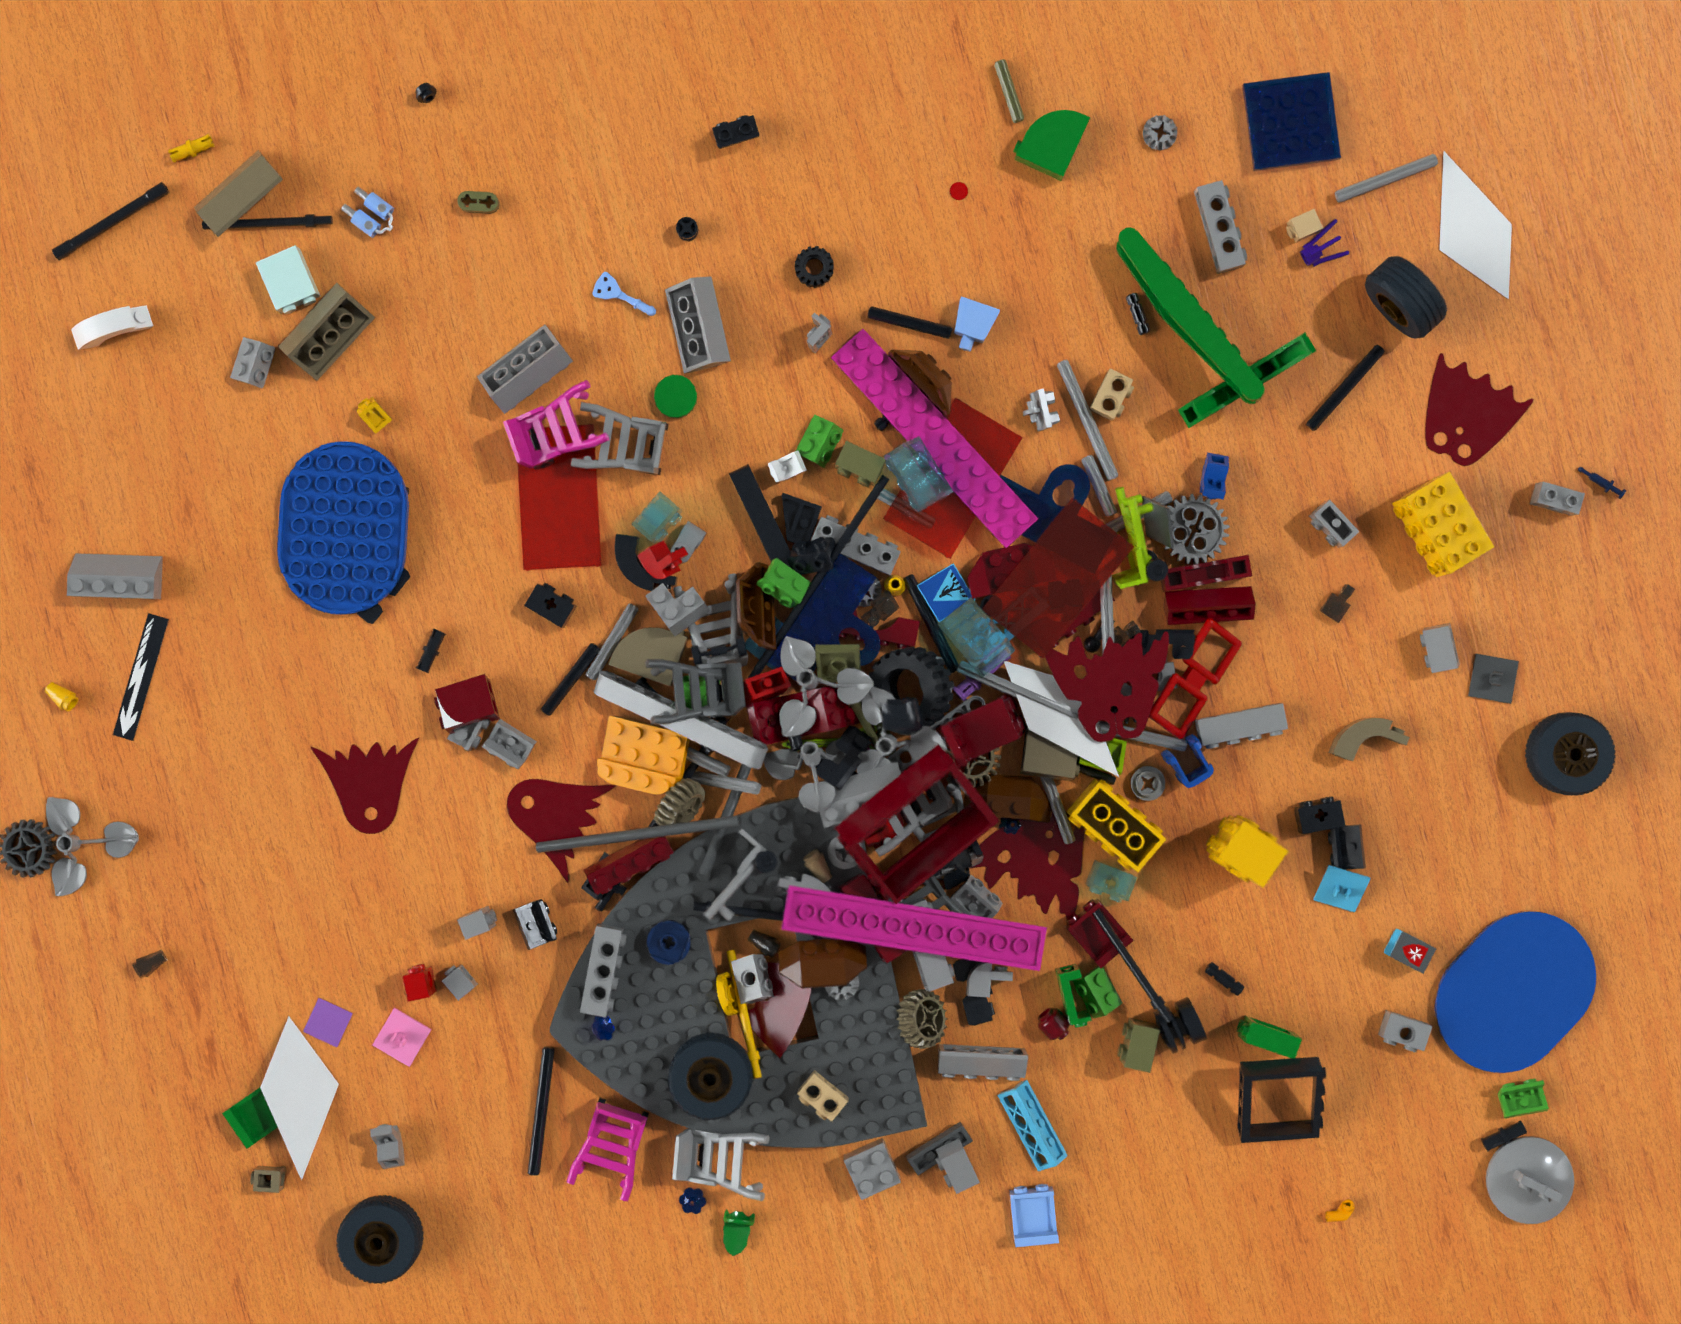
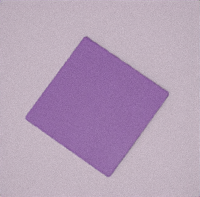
[303,998,352,1047]

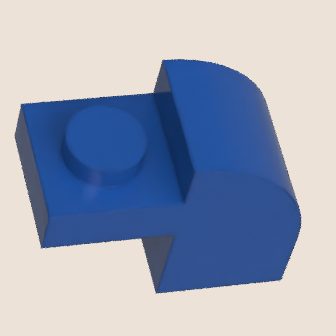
[1200,452,1229,500]

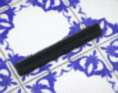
[868,306,952,339]
[541,643,600,716]

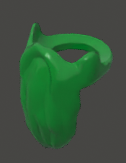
[723,1210,755,1256]

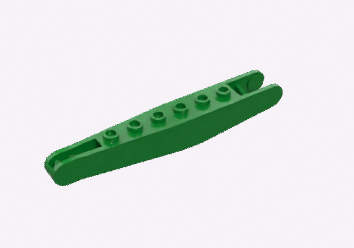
[1116,227,1265,404]

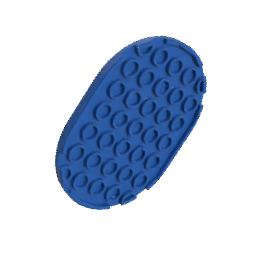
[277,441,409,614]
[1435,911,1596,1073]

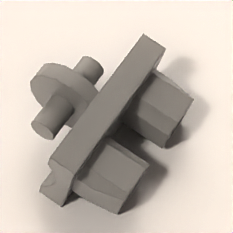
[1022,389,1060,431]

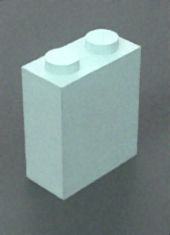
[255,245,321,314]

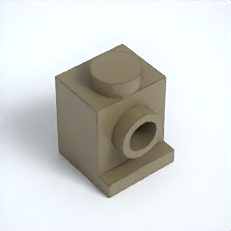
[250,1166,286,1193]

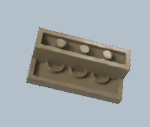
[194,150,283,237]

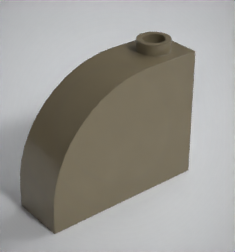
[609,628,689,686]
[1020,723,1080,781]

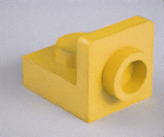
[356,397,392,434]

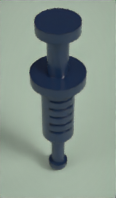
[1578,467,1626,499]

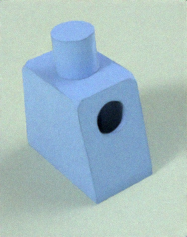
[954,296,1000,352]

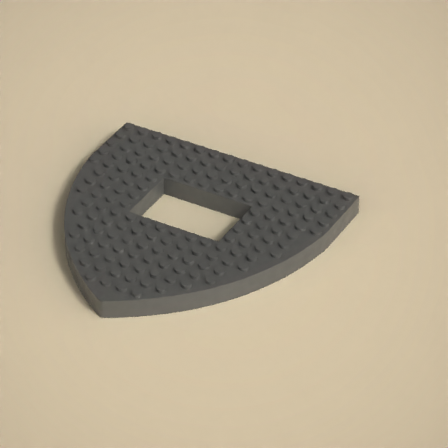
[550,797,927,1148]

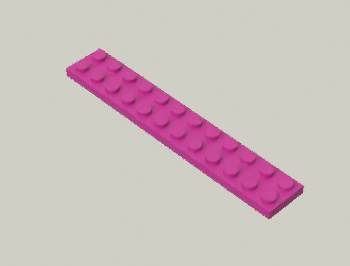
[831,329,1038,548]
[781,885,1047,971]

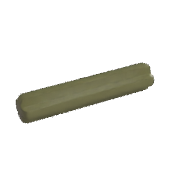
[994,59,1024,123]

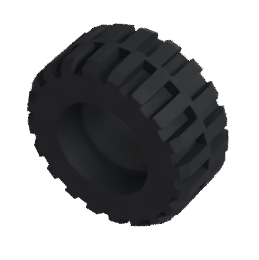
[869,647,954,727]

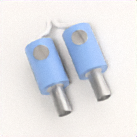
[341,187,394,238]

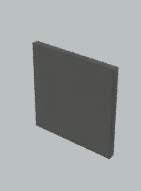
[1142,496,1175,548]
[1468,654,1519,704]

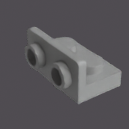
[806,313,832,353]
[447,718,491,751]
[950,875,1003,918]

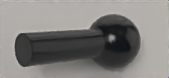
[1084,619,1115,653]

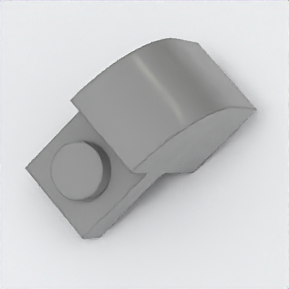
[966,962,1013,997]
[370,1124,405,1169]

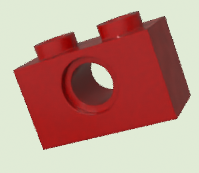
[743,667,791,707]
[402,964,437,1002]

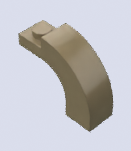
[1328,718,1410,761]

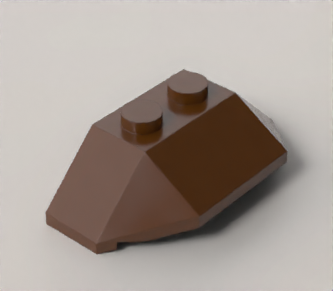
[888,349,952,419]
[736,562,776,651]
[964,774,1051,823]
[778,938,867,989]

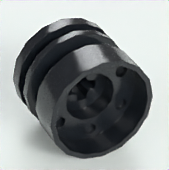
[1154,997,1207,1054]

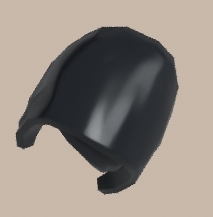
[882,697,923,736]

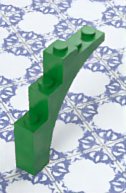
[1178,332,1316,428]

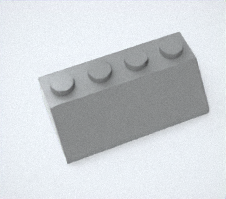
[665,277,731,373]
[477,325,573,414]
[67,553,163,599]
[820,762,911,829]
[938,1044,1028,1081]

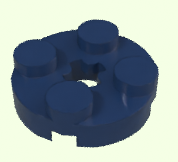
[647,920,691,965]

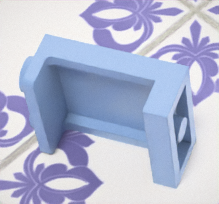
[1009,1184,1059,1247]

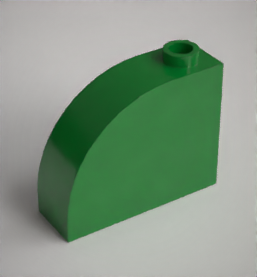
[1013,110,1090,181]

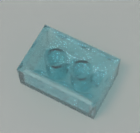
[883,436,953,512]
[937,597,1016,678]

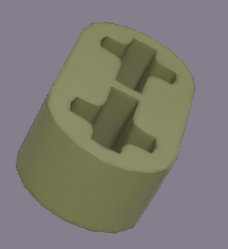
[457,191,500,214]

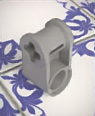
[671,521,707,563]

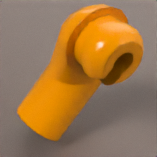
[1325,1199,1355,1222]

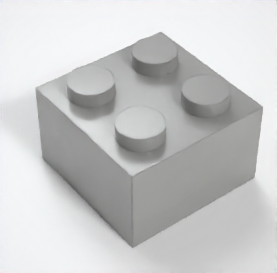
[843,1138,901,1200]

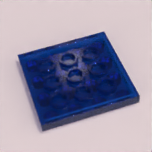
[1242,72,1341,171]

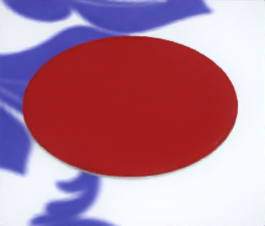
[950,182,968,200]

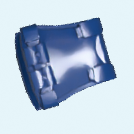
[1161,734,1214,788]

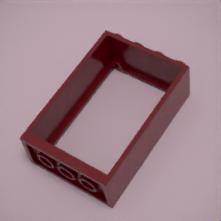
[834,744,999,904]

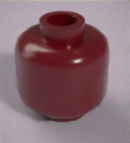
[1038,1008,1070,1040]

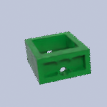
[1237,1015,1302,1058]

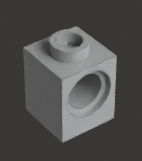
[442,965,478,1001]

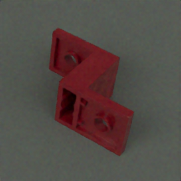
[746,686,860,745]
[940,693,1026,768]

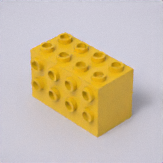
[1392,472,1494,577]
[1066,779,1166,872]
[1205,815,1288,888]

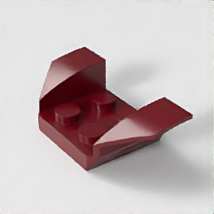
[967,543,1057,599]

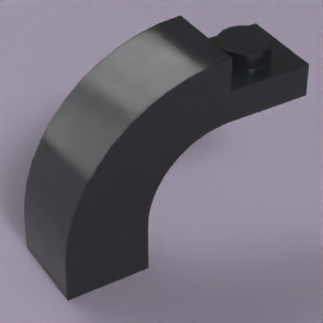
[615,534,678,591]

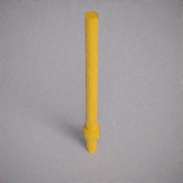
[726,950,762,1079]

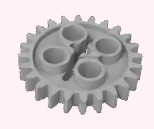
[1164,494,1230,564]

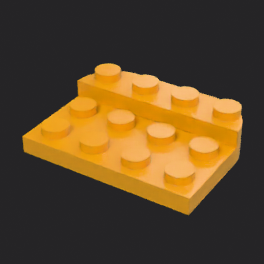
[597,715,690,795]

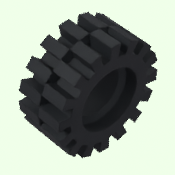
[795,246,834,288]

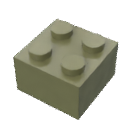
[835,441,886,488]
[1117,1018,1160,1073]

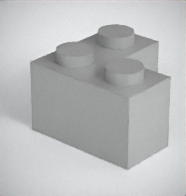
[646,583,710,637]

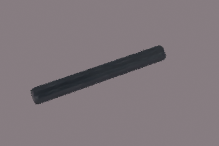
[1306,345,1385,431]
[903,574,959,673]

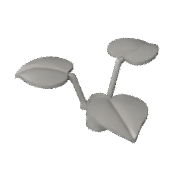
[779,636,874,737]
[857,687,947,774]
[764,739,862,812]
[46,797,139,896]

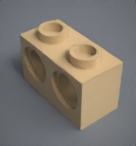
[1089,369,1134,421]
[798,1070,848,1122]

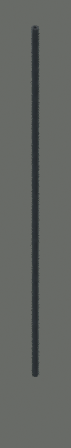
[595,475,890,912]

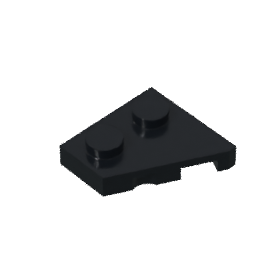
[782,493,822,543]

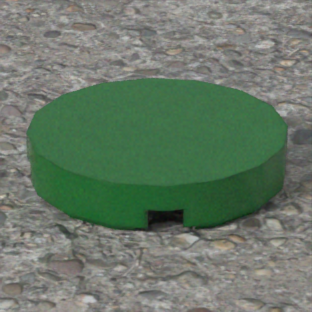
[654,375,697,418]

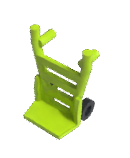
[1112,487,1168,589]

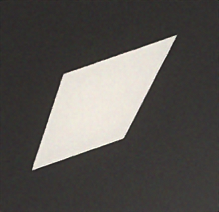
[1439,151,1512,299]
[1004,661,1119,777]
[260,1016,339,1181]

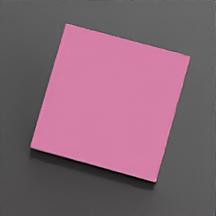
[373,1008,432,1067]

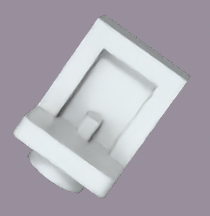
[768,451,807,483]

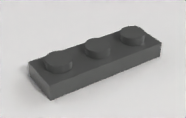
[906,1121,973,1175]

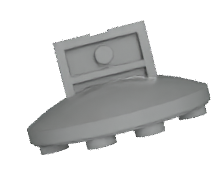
[1486,1136,1574,1224]

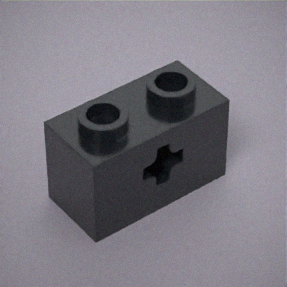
[524,582,577,628]
[1294,796,1346,834]

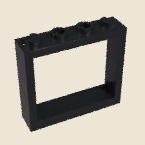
[1237,1057,1326,1143]

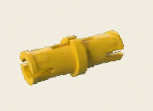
[168,134,215,163]

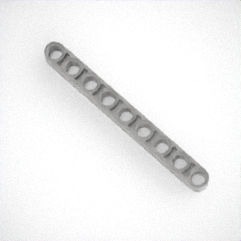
[594,671,768,769]

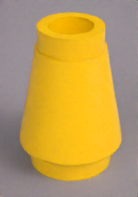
[884,575,905,596]
[45,682,79,712]

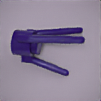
[1300,219,1350,267]

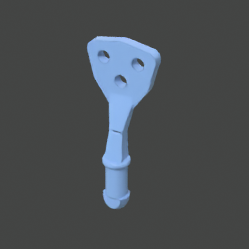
[592,272,656,316]

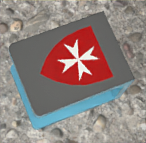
[1384,929,1436,974]

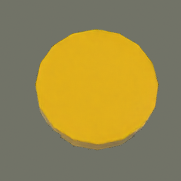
[716,972,739,1016]

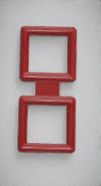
[1149,618,1242,739]

